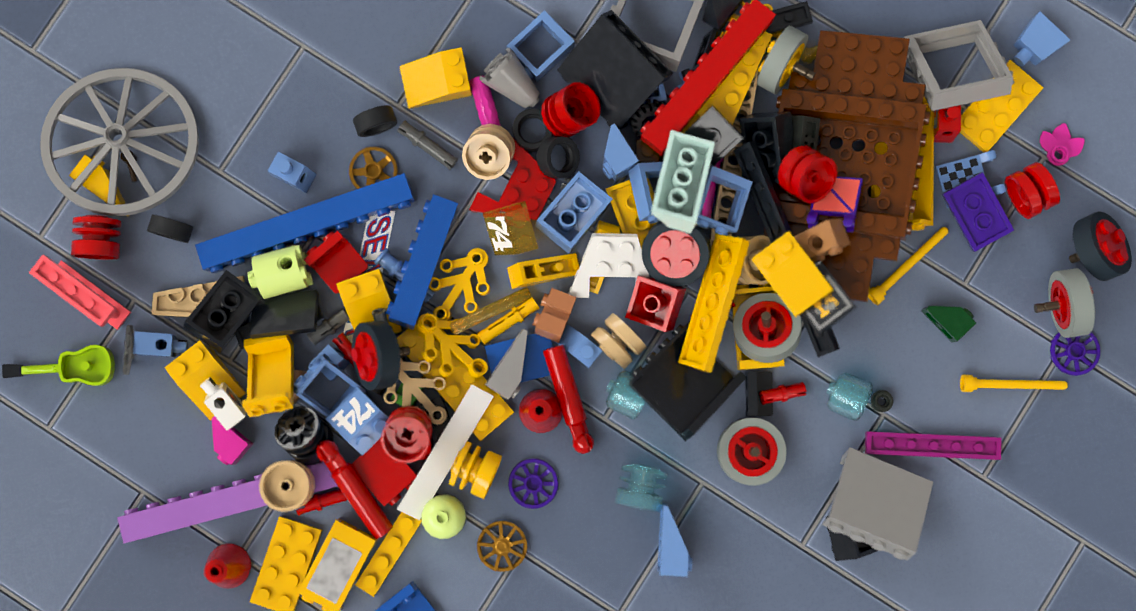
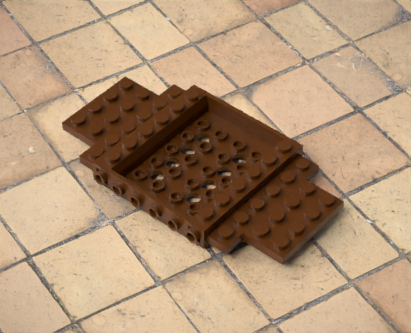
[758,30,930,302]

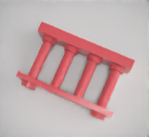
[29,255,131,330]

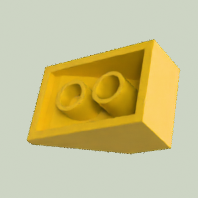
[400,47,472,109]
[752,231,833,317]
[336,269,402,334]
[164,340,246,421]

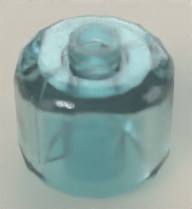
[606,370,645,419]
[826,372,873,421]

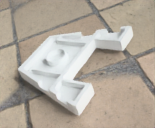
[569,233,650,298]

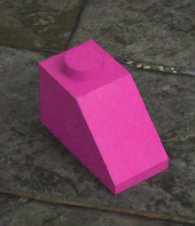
[212,416,253,465]

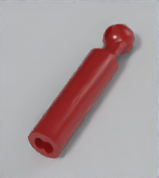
[543,344,594,454]
[316,440,393,539]

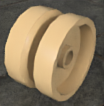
[462,124,515,180]
[737,235,771,285]
[591,313,646,369]
[259,460,315,512]

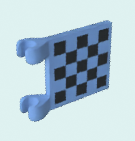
[935,150,1006,209]

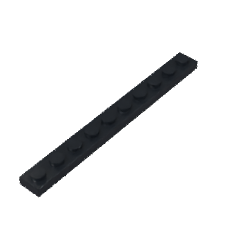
[734,141,840,358]

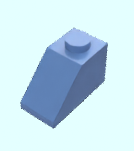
[554,325,603,369]

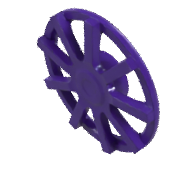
[1050,332,1101,376]
[508,459,558,509]

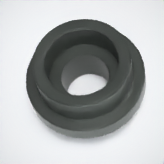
[870,390,893,412]

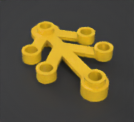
[429,248,490,321]
[416,313,488,378]

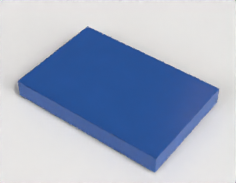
[485,334,553,383]

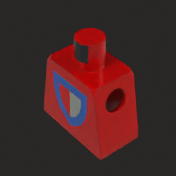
[934,105,961,143]

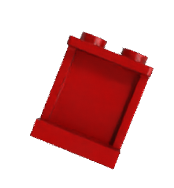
[351,438,418,506]

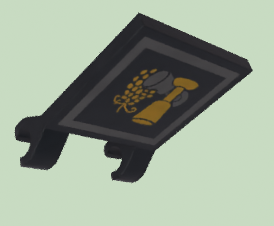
[803,260,857,335]

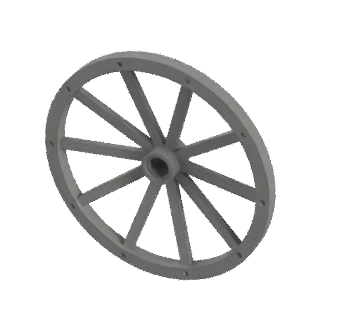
[40,68,199,216]

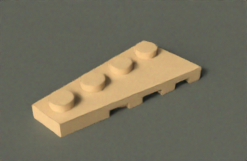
[151,276,245,317]

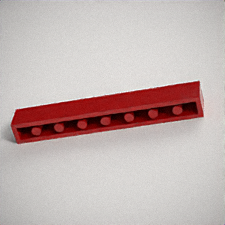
[640,0,776,156]

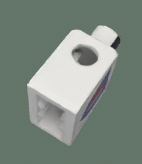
[200,377,246,431]

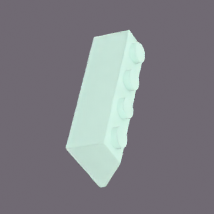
[651,130,715,234]

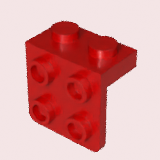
[304,231,368,294]

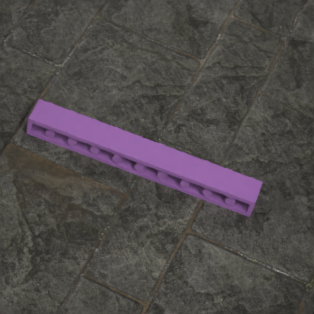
[117,461,337,544]

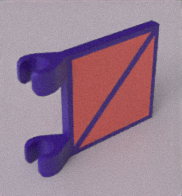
[807,177,863,232]

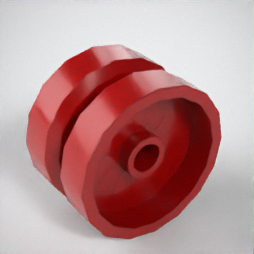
[778,145,837,204]
[1005,162,1060,219]

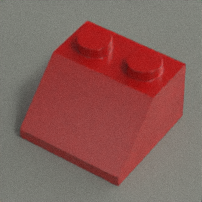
[625,275,686,332]

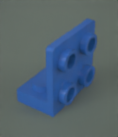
[375,581,436,611]

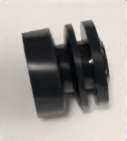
[274,406,334,465]

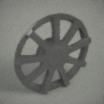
[123,325,134,375]

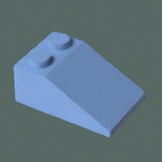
[535,171,613,254]
[657,503,692,577]

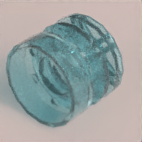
[615,464,668,512]

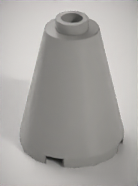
[480,48,540,108]

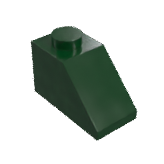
[921,306,976,343]

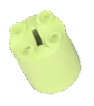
[247,245,313,299]

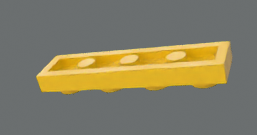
[355,512,422,597]

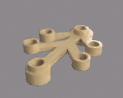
[384,357,447,424]

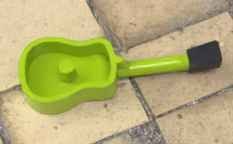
[2,345,115,386]

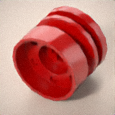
[541,82,601,138]
[71,215,121,260]
[381,405,433,463]

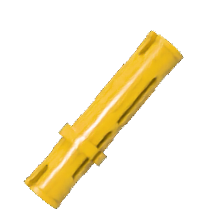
[477,297,540,345]

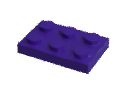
[942,172,1014,252]

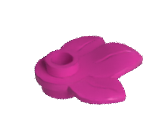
[1040,123,1084,166]

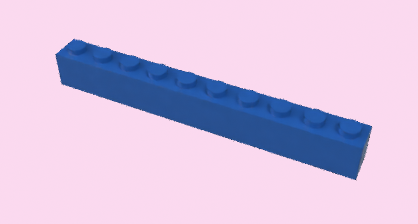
[195,173,415,273]

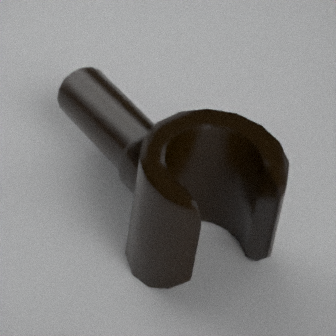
[120,150,137,182]

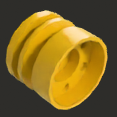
[449,441,502,499]

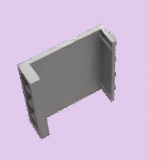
[822,447,933,560]

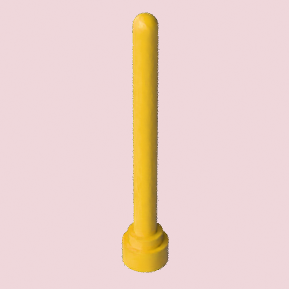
[868,227,949,305]
[960,374,1068,392]

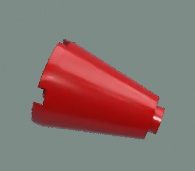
[519,389,563,433]
[204,543,252,589]

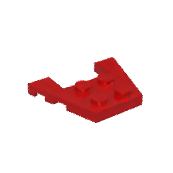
[469,140,557,221]

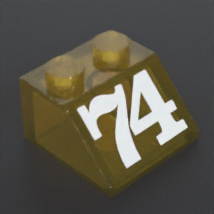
[483,201,539,255]

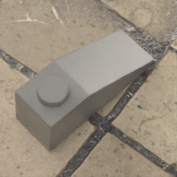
[484,329,528,400]

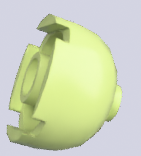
[422,494,466,539]

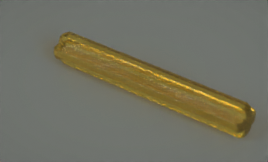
[450,287,531,334]

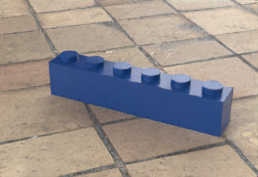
[386,194,458,330]

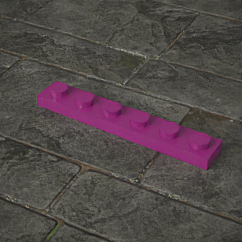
[865,431,1001,460]

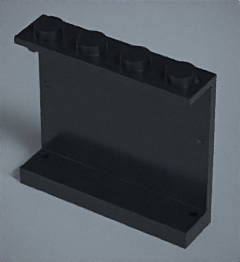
[557,10,673,131]
[628,321,747,442]

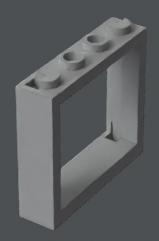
[610,0,704,72]
[904,20,1014,111]

